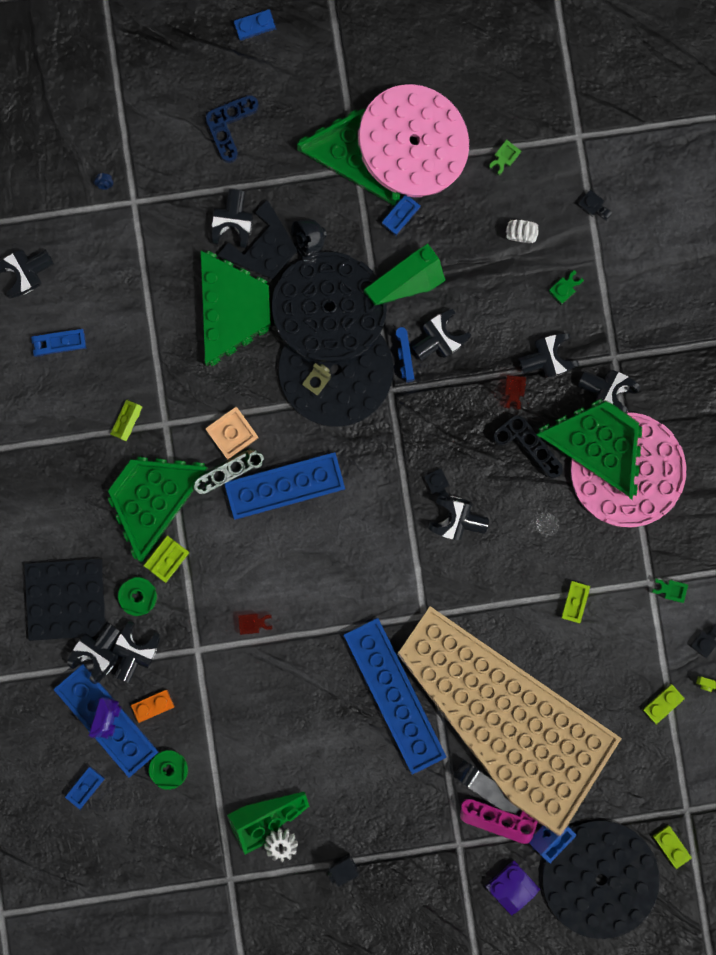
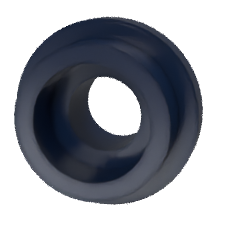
[94,173,113,190]

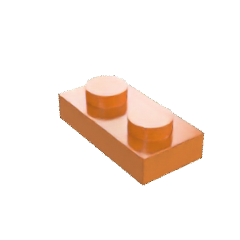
[131,690,175,723]

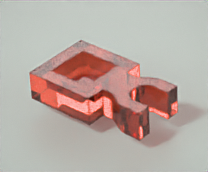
[505,375,526,410]
[238,614,273,635]

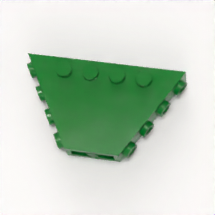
[297,109,400,206]
[201,250,271,367]
[536,399,643,500]
[108,457,209,562]

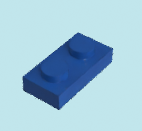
[234,9,276,41]
[382,195,421,236]
[65,766,105,809]

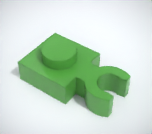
[489,140,521,176]

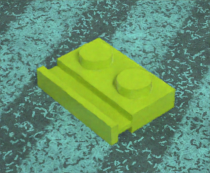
[144,535,190,583]

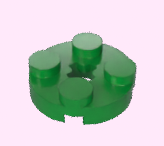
[118,577,157,616]
[149,750,188,790]

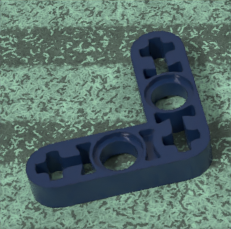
[206,96,259,163]

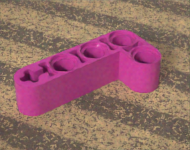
[460,799,538,844]

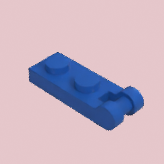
[395,327,414,383]
[31,329,87,357]

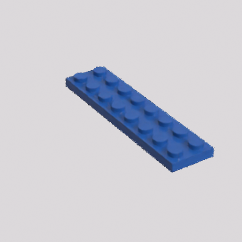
[344,618,447,775]

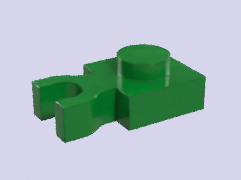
[549,270,584,305]
[651,579,688,603]

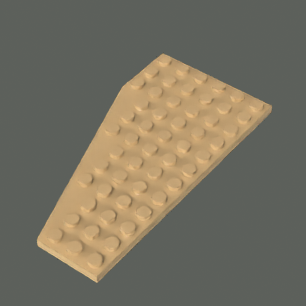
[398,606,622,836]

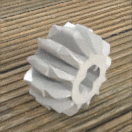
[506,220,539,243]
[264,827,298,863]

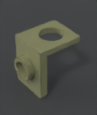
[303,363,331,396]

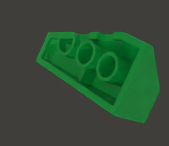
[364,244,445,306]
[227,792,309,855]

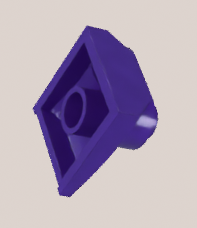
[89,697,122,739]
[485,860,540,916]

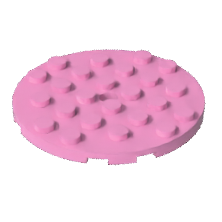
[358,85,469,197]
[571,413,686,528]

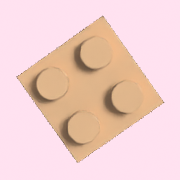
[206,407,259,460]

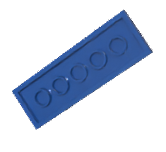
[224,452,345,520]
[53,664,159,778]

